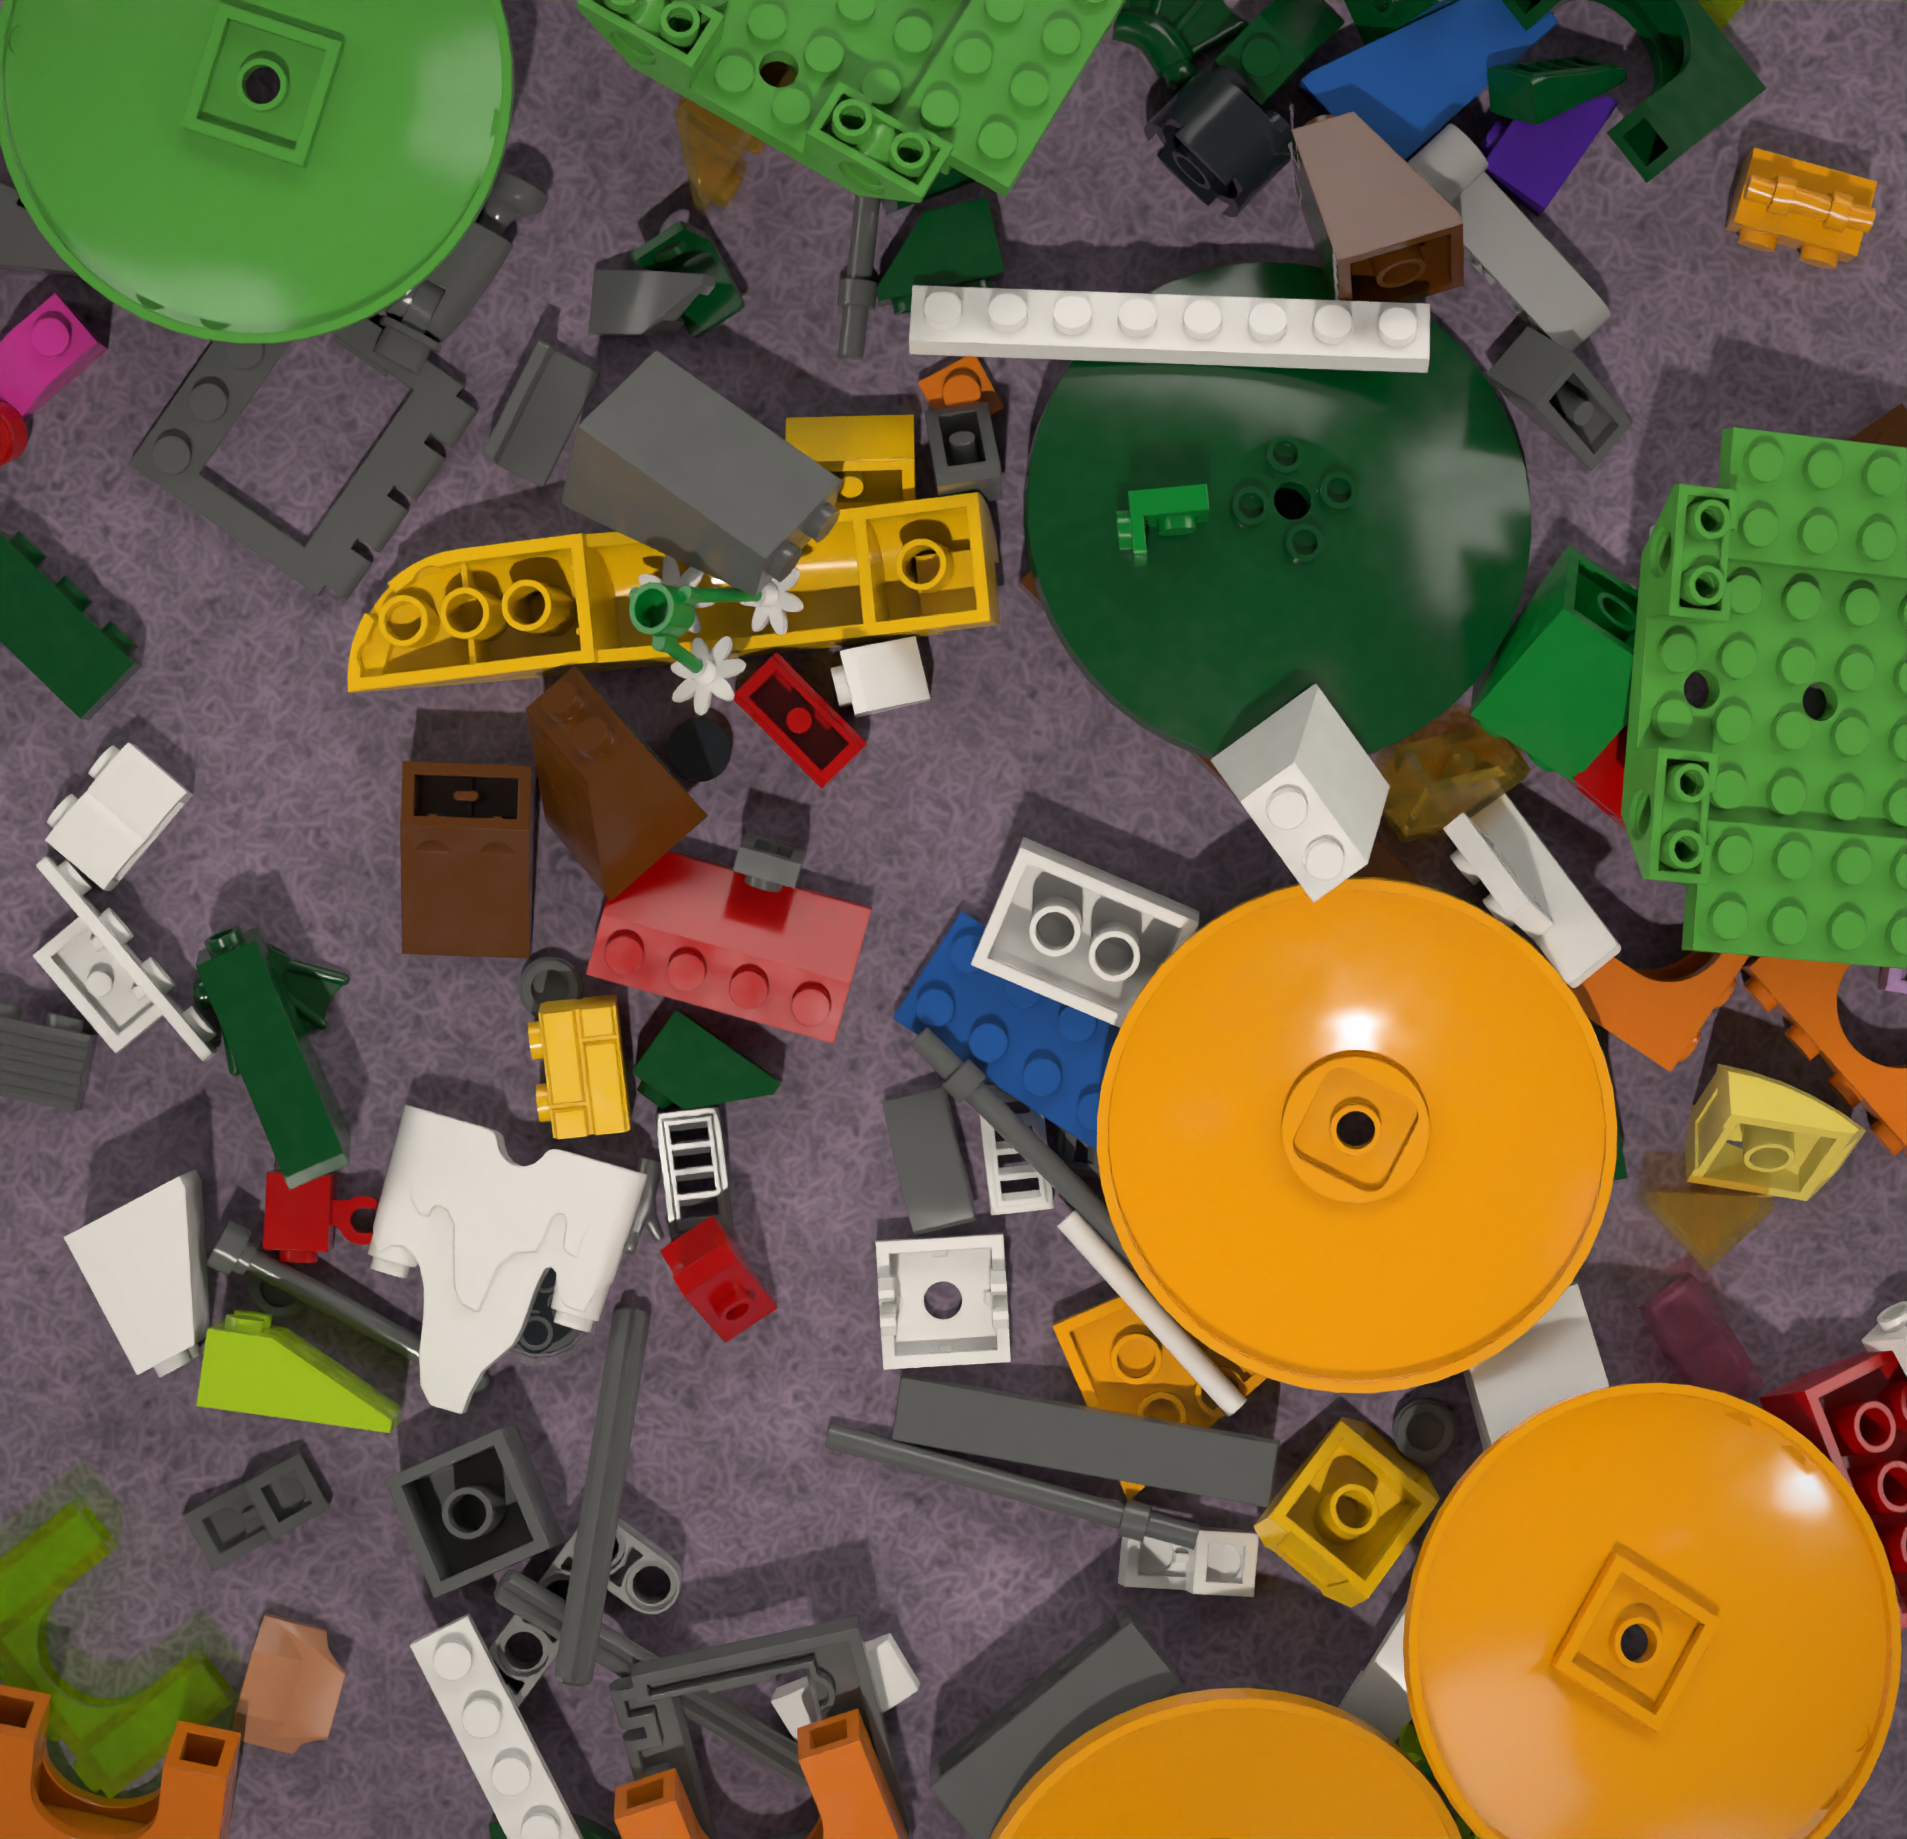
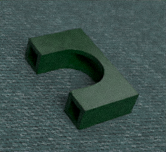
[1502,0,1767,183]

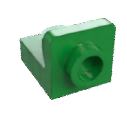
[1116,484,1209,567]

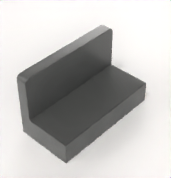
[482,339,601,488]

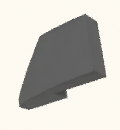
[588,269,716,337]

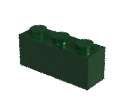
[0,530,142,721]

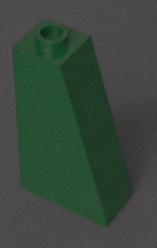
[196,926,351,1190]

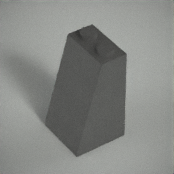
[561,350,842,597]

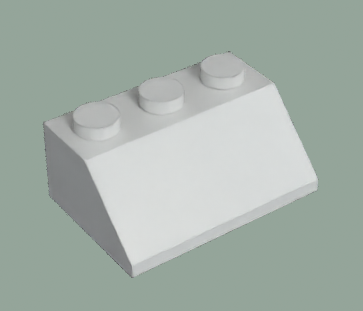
[971,837,1200,1028]

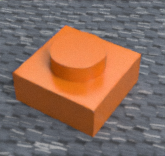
[918,356,1004,416]

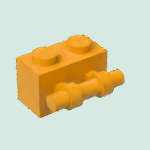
[1725,147,1878,269]

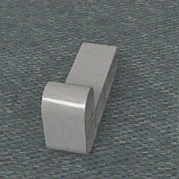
[1407,124,1611,352]
[488,1517,682,1707]

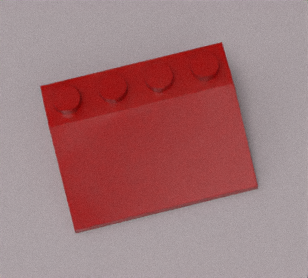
[1759,1350,1907,1629]

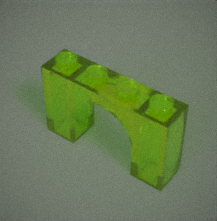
[0,1496,238,1799]

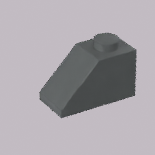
[1486,326,1633,471]
[924,402,1002,502]

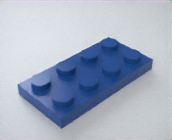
[892,911,1120,1151]

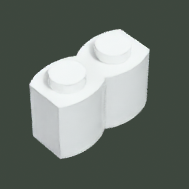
[45,742,193,891]

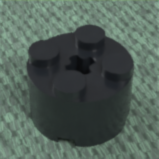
[1144,64,1292,217]

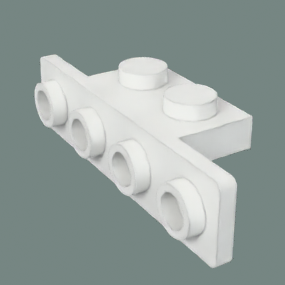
[1439,771,1621,988]
[33,856,218,1061]

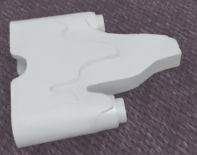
[367,1104,648,1414]

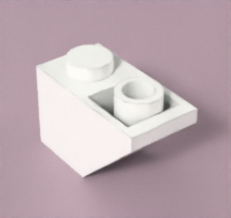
[830,636,930,718]

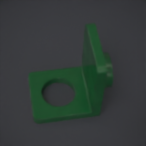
[630,221,745,338]

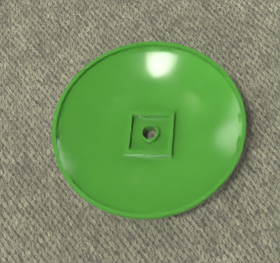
[0,0,514,344]

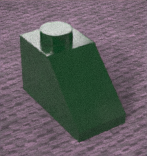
[1211,0,1344,109]
[631,1008,782,1111]

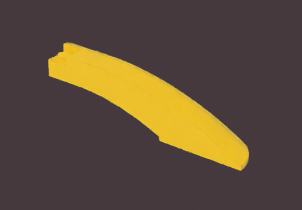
[347,492,1001,693]

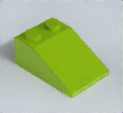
[196,1309,403,1433]

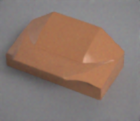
[232,1613,347,1754]

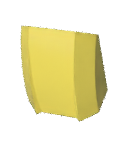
[1684,1064,1866,1201]

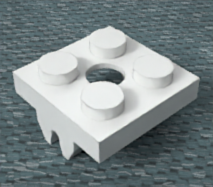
[876,1233,1011,1370]

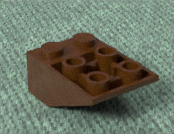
[400,761,537,959]

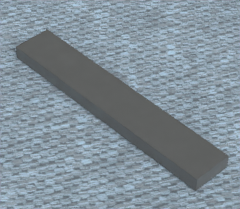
[892,1374,1280,1507]

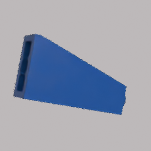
[1297,0,1559,161]

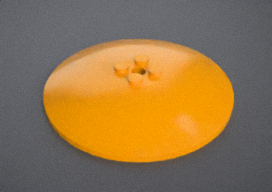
[1403,1383,1902,1839]

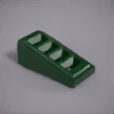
[1487,56,1627,126]

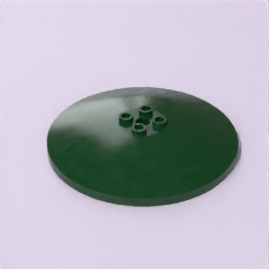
[1023,262,1532,759]

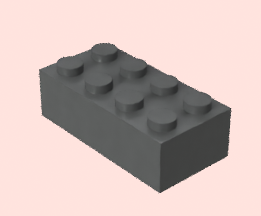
[929,1605,1180,1839]

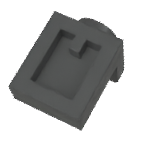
[733,832,808,892]

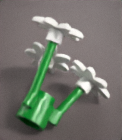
[629,555,803,716]

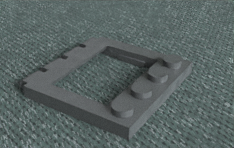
[128,319,478,600]
[609,1615,913,1839]

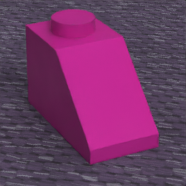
[0,293,108,421]

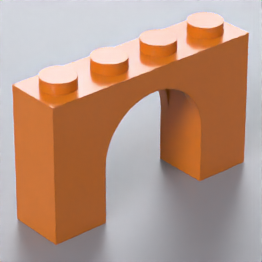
[1546,951,1749,1072]
[1741,956,1907,1157]
[0,1684,241,1839]
[614,1709,908,1839]

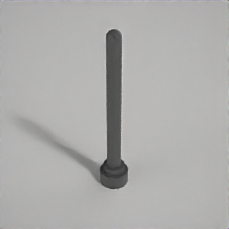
[205,1219,489,1394]

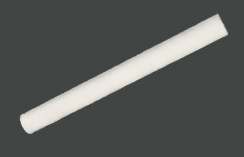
[1057,1209,1247,1417]

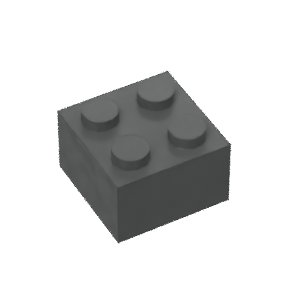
[384,1424,566,1598]

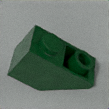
[876,197,1004,315]

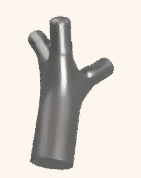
[623,1158,664,1255]

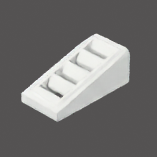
[979,1084,1055,1215]

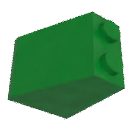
[1470,546,1638,783]

